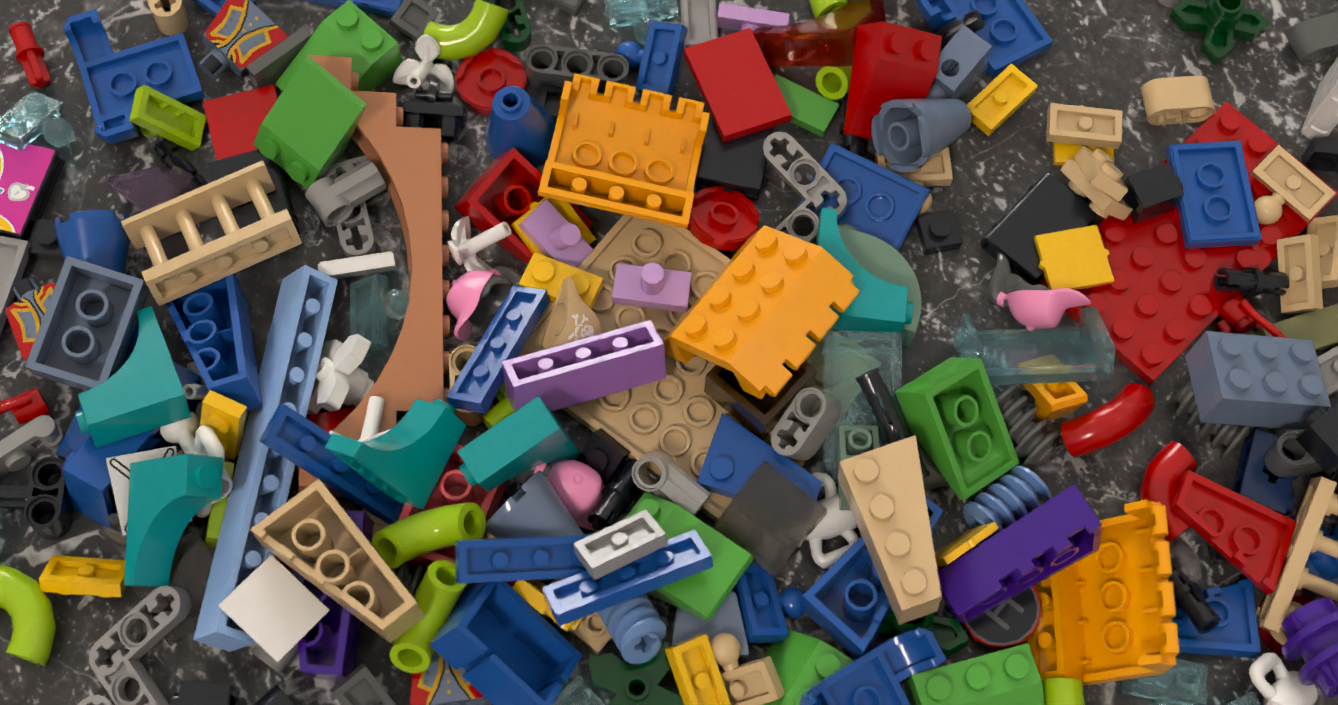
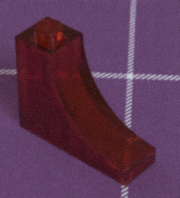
[753,0,887,67]

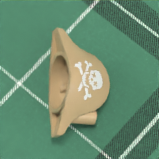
[539,277,601,351]

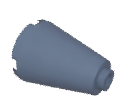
[871,98,971,173]
[486,470,584,579]

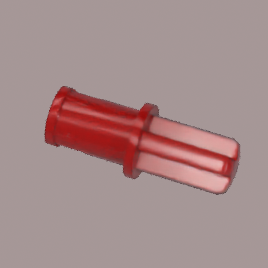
[8,21,51,89]

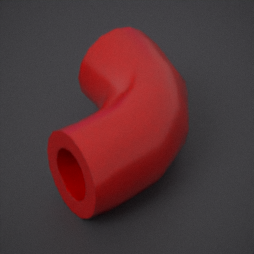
[1061,383,1155,458]
[1139,441,1197,544]

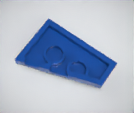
[697,413,822,523]
[1172,579,1261,658]

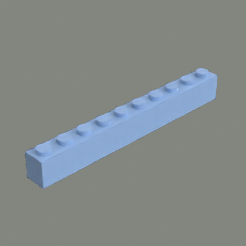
[193,265,338,652]

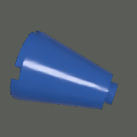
[485,86,556,168]
[54,210,131,274]

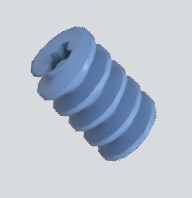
[963,466,1053,542]
[597,593,667,664]

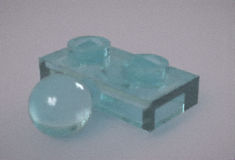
[603,0,678,45]
[0,91,74,151]
[350,273,410,356]
[1121,659,1208,705]

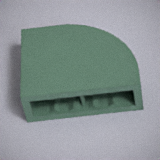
[838,224,922,347]

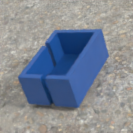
[429,581,583,705]

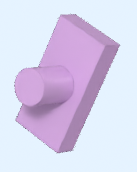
[717,3,790,47]
[518,199,593,268]
[612,263,692,313]

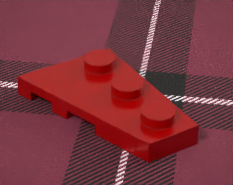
[1170,470,1297,595]

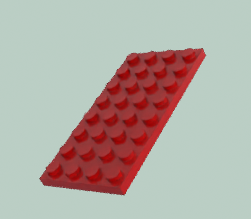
[1038,101,1338,386]

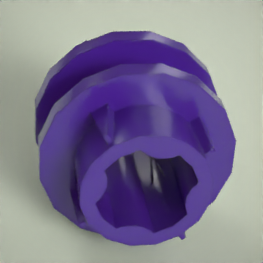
[1281,597,1338,698]

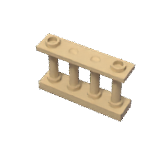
[121,160,302,306]
[1257,477,1338,633]

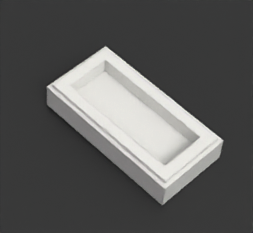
[318,251,398,279]

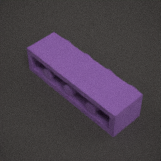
[502,320,666,412]

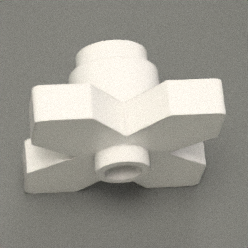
[307,334,374,415]

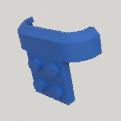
[915,0,1053,78]
[63,9,205,145]
[799,627,947,705]

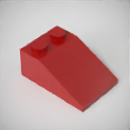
[843,21,942,140]
[454,147,593,265]

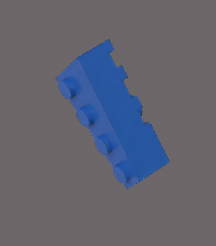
[166,273,263,412]
[62,362,201,528]
[802,495,943,659]

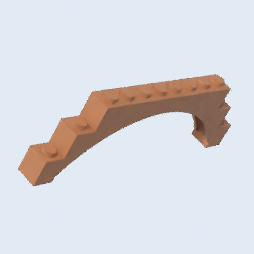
[298,55,450,497]

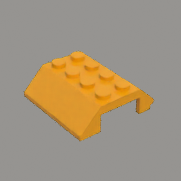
[538,73,710,229]
[662,225,860,399]
[1027,499,1180,685]

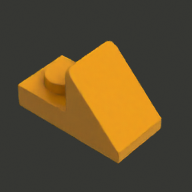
[1018,357,1088,422]

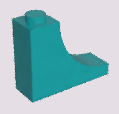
[816,208,913,337]
[75,306,191,448]
[457,396,581,492]
[325,399,466,510]
[124,454,223,588]

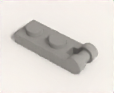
[0,415,65,478]

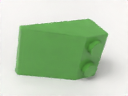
[275,0,402,93]
[253,56,367,189]
[895,357,1020,500]
[625,492,754,622]

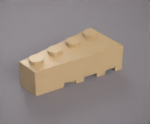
[838,435,942,625]
[250,479,425,643]

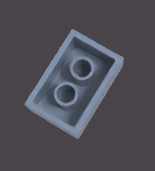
[25,256,149,391]
[1185,331,1331,430]

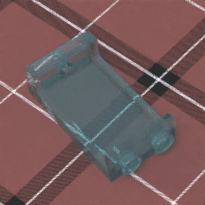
[954,307,1116,385]
[820,331,903,482]

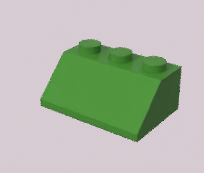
[762,629,854,705]
[905,643,1045,705]

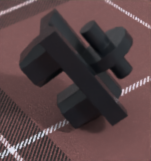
[398,80,468,140]

